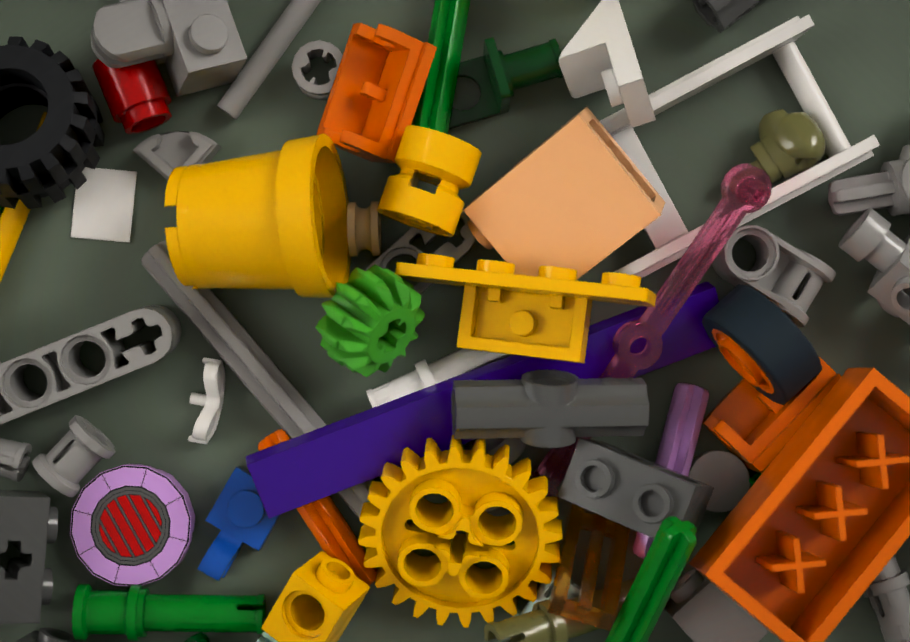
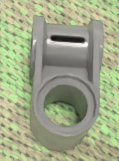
[711,225,836,327]

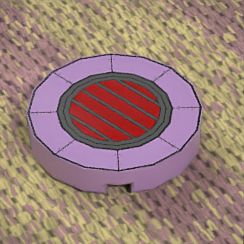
[70,464,195,586]

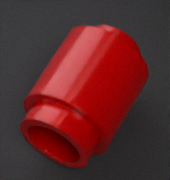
[92,59,172,134]

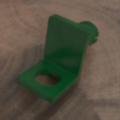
[448,37,564,130]

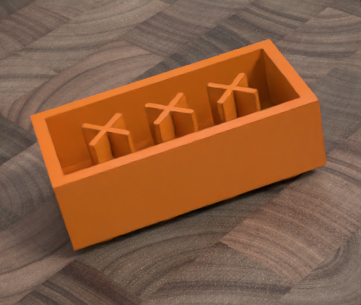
[689,367,910,642]

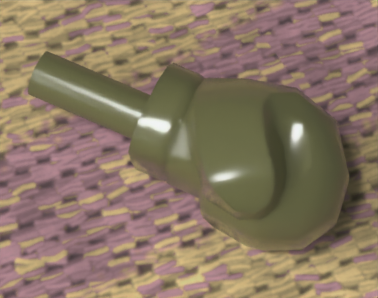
[723,109,826,193]

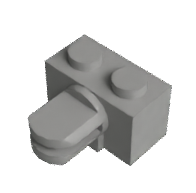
[90,0,248,97]

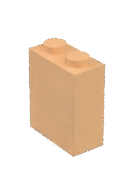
[463,106,666,280]

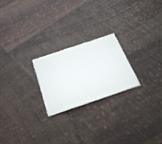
[70,167,137,243]

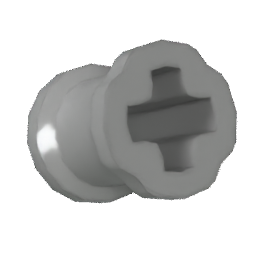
[32,415,116,497]

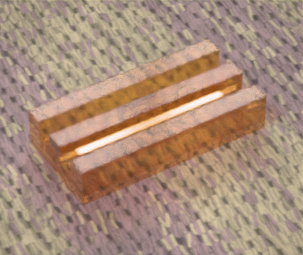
[548,503,630,631]

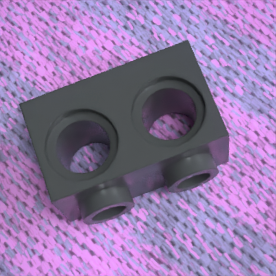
[557,438,714,539]

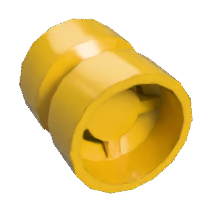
[377,125,482,237]

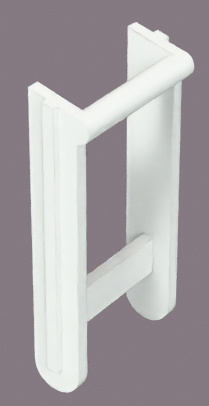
[600,14,880,278]

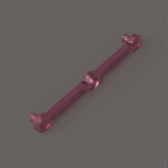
[529,163,772,501]

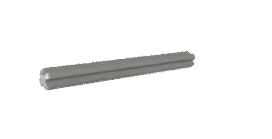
[141,240,375,525]

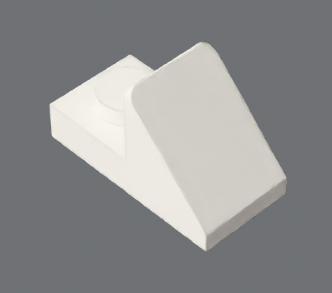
[558,0,656,128]

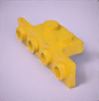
[395,253,656,364]

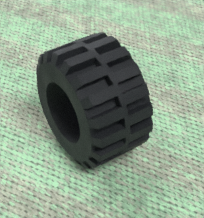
[0,36,105,209]

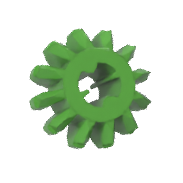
[315,264,425,377]

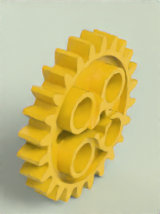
[358,435,563,628]

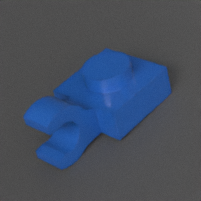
[197,467,281,581]

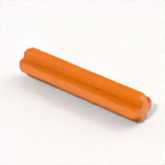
[258,429,377,586]

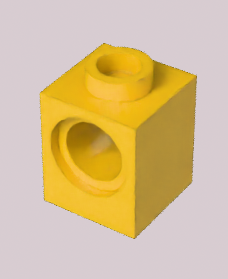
[261,550,371,642]

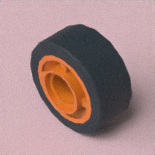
[702,285,822,405]

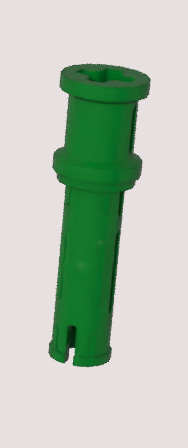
[72,584,266,641]

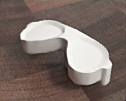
[188,357,226,445]

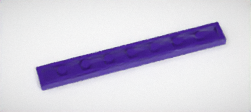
[245,281,719,519]

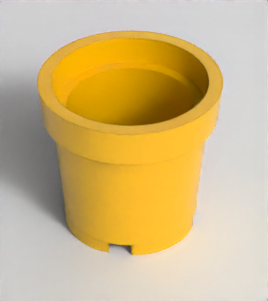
[164,134,351,298]

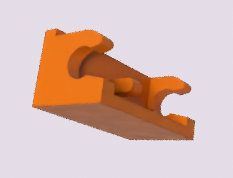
[316,23,437,163]
[702,357,841,473]

